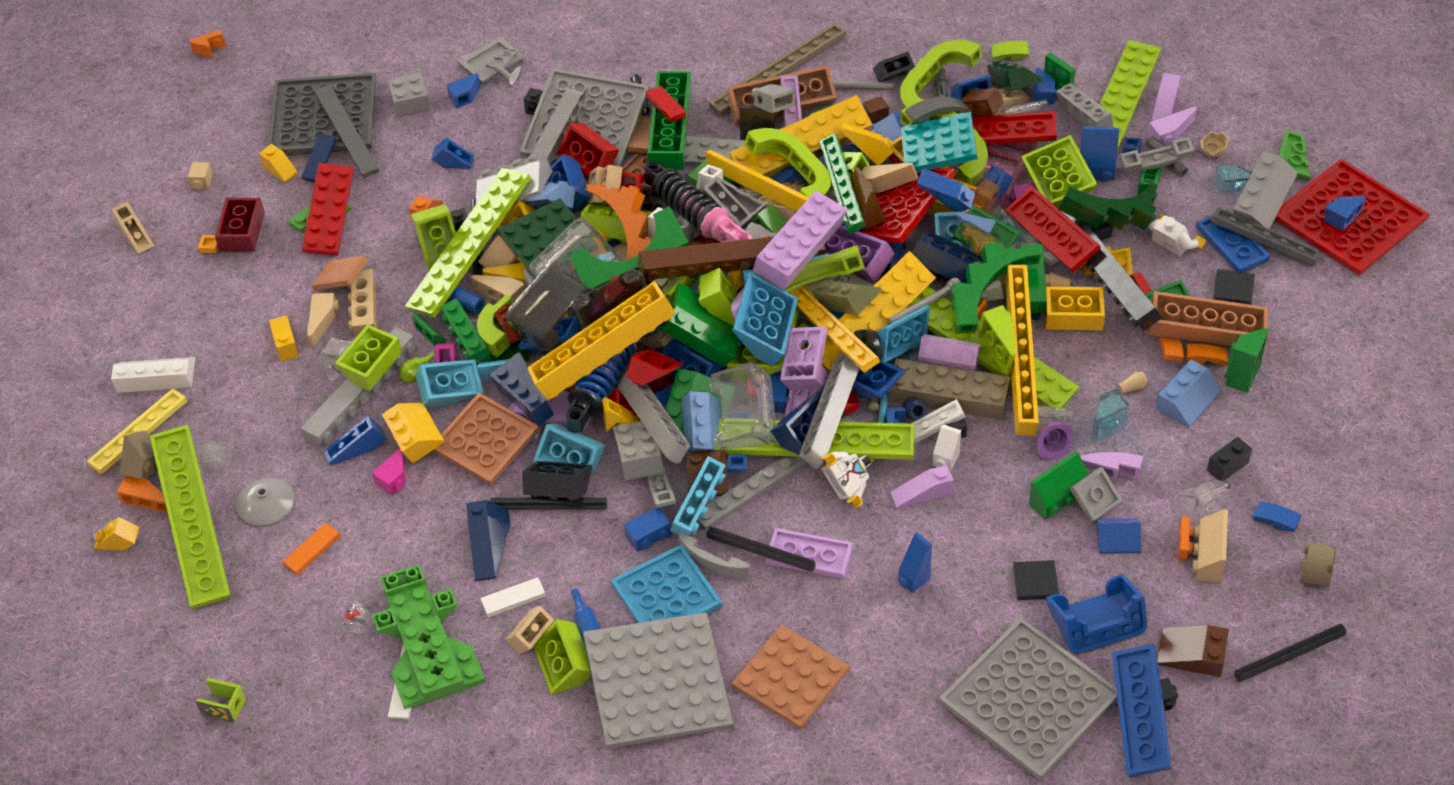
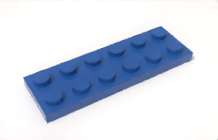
[1112,644,1172,777]

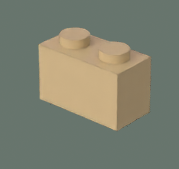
[505,605,554,654]

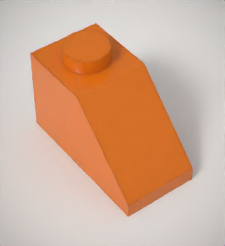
[409,196,443,222]

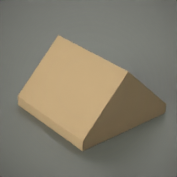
[478,235,517,268]

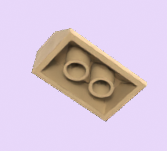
[1192,509,1228,583]

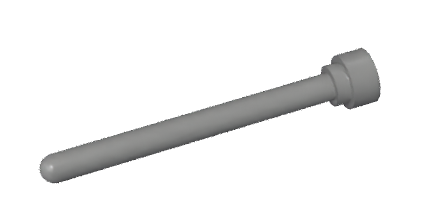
[832,80,894,90]
[888,278,961,324]

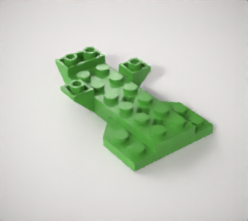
[372,564,485,709]

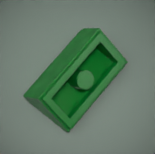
[412,314,447,346]

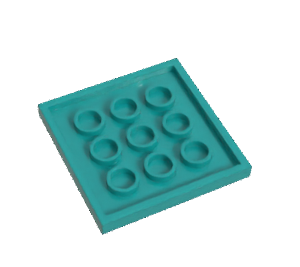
[901,112,978,173]

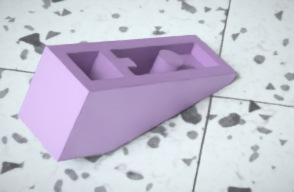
[1147,106,1197,146]
[890,465,954,509]

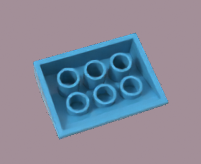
[732,272,798,366]

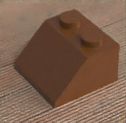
[686,450,728,496]

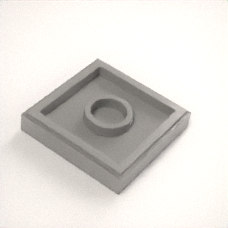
[1069,467,1122,522]

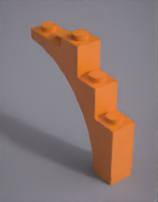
[586,183,652,286]

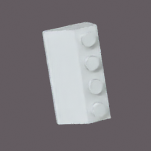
[111,357,195,393]

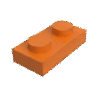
[1178,516,1193,561]

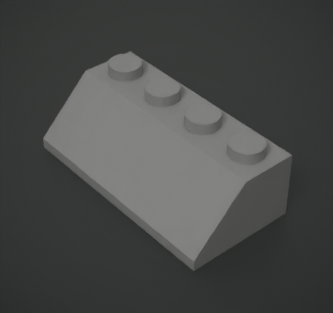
[1233,151,1298,229]

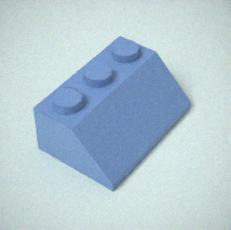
[514,181,575,210]
[1156,359,1221,427]
[682,391,721,455]

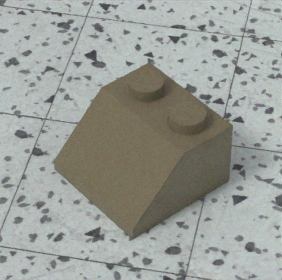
[120,430,158,479]

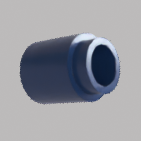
[902,397,926,420]

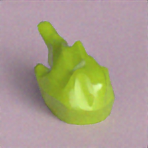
[398,351,434,383]

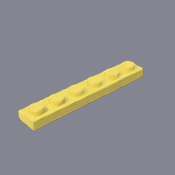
[87,388,187,475]

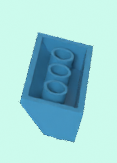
[876,305,930,364]

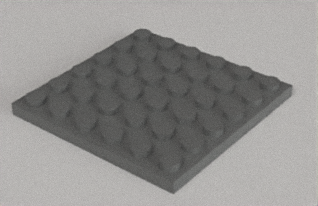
[268,73,376,155]

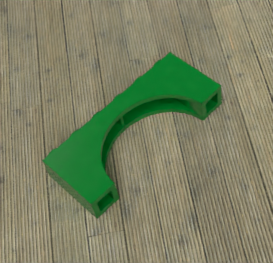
[568,206,690,299]

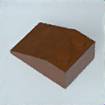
[1157,625,1229,677]

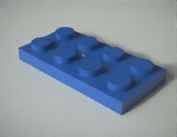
[1196,209,1270,273]

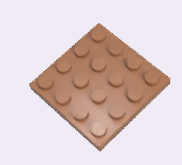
[432,393,540,486]
[732,624,850,730]

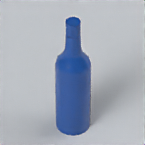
[447,286,485,315]
[571,589,600,648]

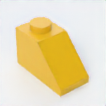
[258,144,298,183]

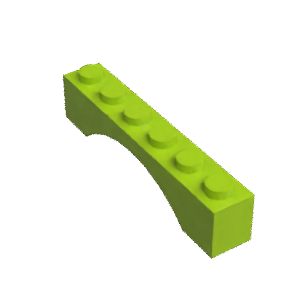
[762,245,865,292]

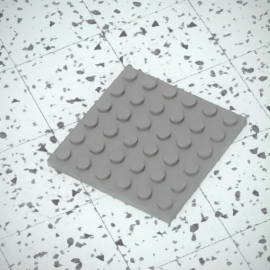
[520,68,650,167]
[583,612,733,749]
[939,617,1117,780]

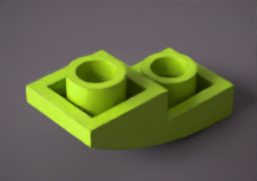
[992,41,1029,61]

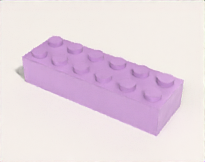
[753,190,847,290]

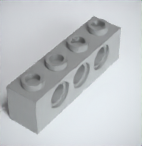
[1056,83,1114,128]

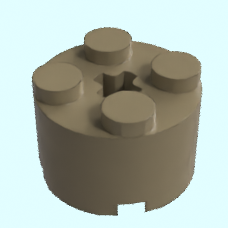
[1300,542,1336,587]

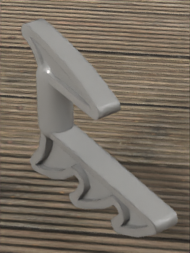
[485,49,520,86]

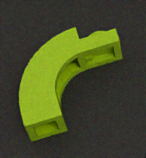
[477,294,514,357]

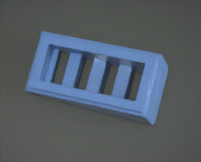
[956,212,996,237]

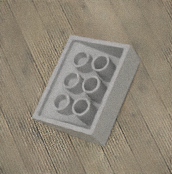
[476,153,553,204]

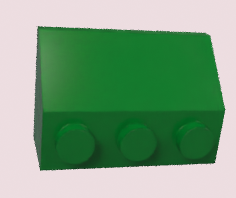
[1224,328,1269,393]
[1029,451,1089,520]

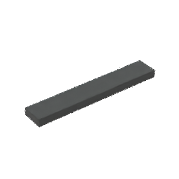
[1211,207,1320,266]

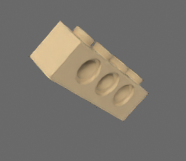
[348,269,377,338]

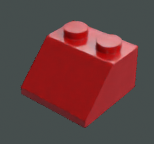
[626,348,682,385]

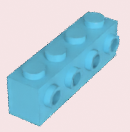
[670,456,726,536]

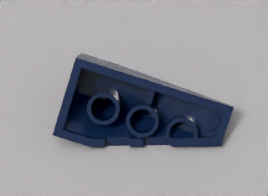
[770,384,826,456]
[466,500,510,581]

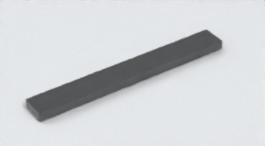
[314,84,379,178]

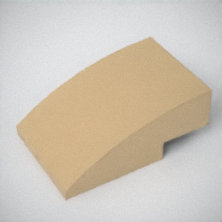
[586,165,622,206]

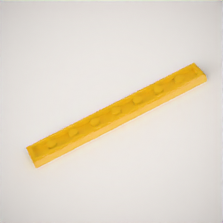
[706,150,809,212]
[788,286,880,373]

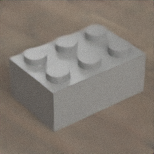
[613,420,664,480]

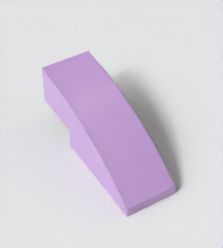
[1151,73,1181,121]
[1080,452,1143,480]

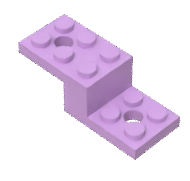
[780,327,829,416]

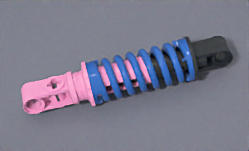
[566,343,637,433]

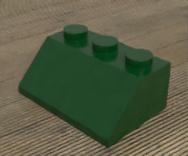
[987,59,1043,91]

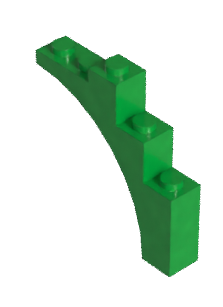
[950,242,1042,334]

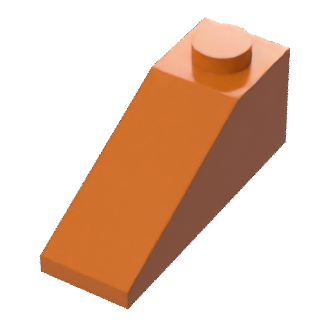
[116,476,168,513]

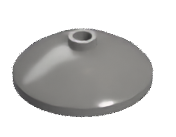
[236,477,295,527]

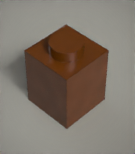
[863,96,889,124]

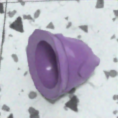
[1036,421,1074,460]

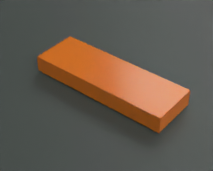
[282,523,341,575]

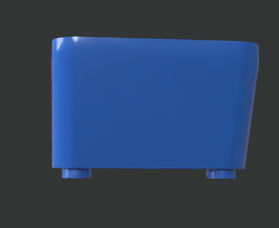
[1046,574,1147,654]

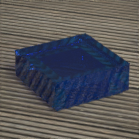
[1122,137,1142,153]

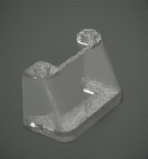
[529,217,620,308]
[710,362,776,449]

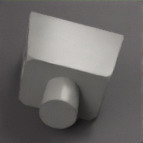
[751,84,795,113]

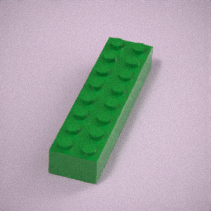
[647,71,692,171]

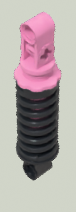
[644,161,752,242]

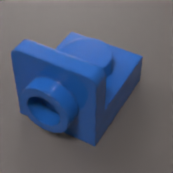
[886,407,906,423]

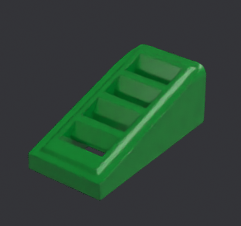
[1138,168,1161,195]

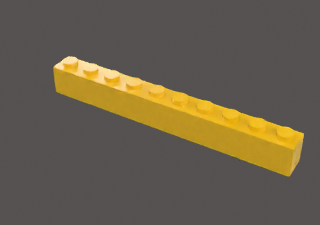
[1005,265,1039,436]

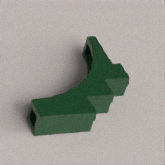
[1058,182,1158,230]

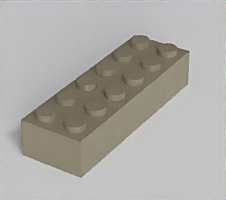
[888,358,1010,420]

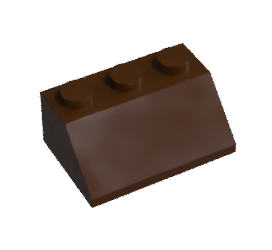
[851,167,886,230]

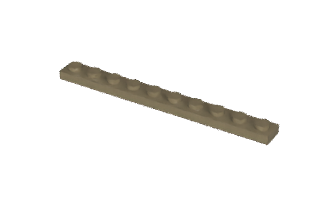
[709,23,846,116]

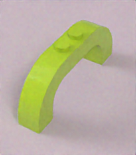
[900,40,982,109]
[900,103,988,186]
[744,128,831,198]

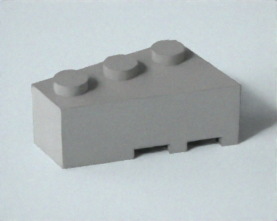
[702,176,767,229]

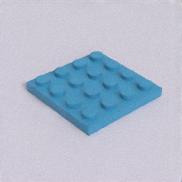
[611,544,723,623]

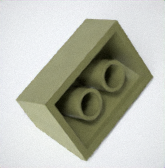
[813,280,882,315]

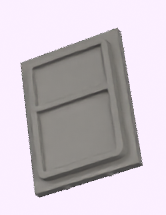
[458,37,525,84]

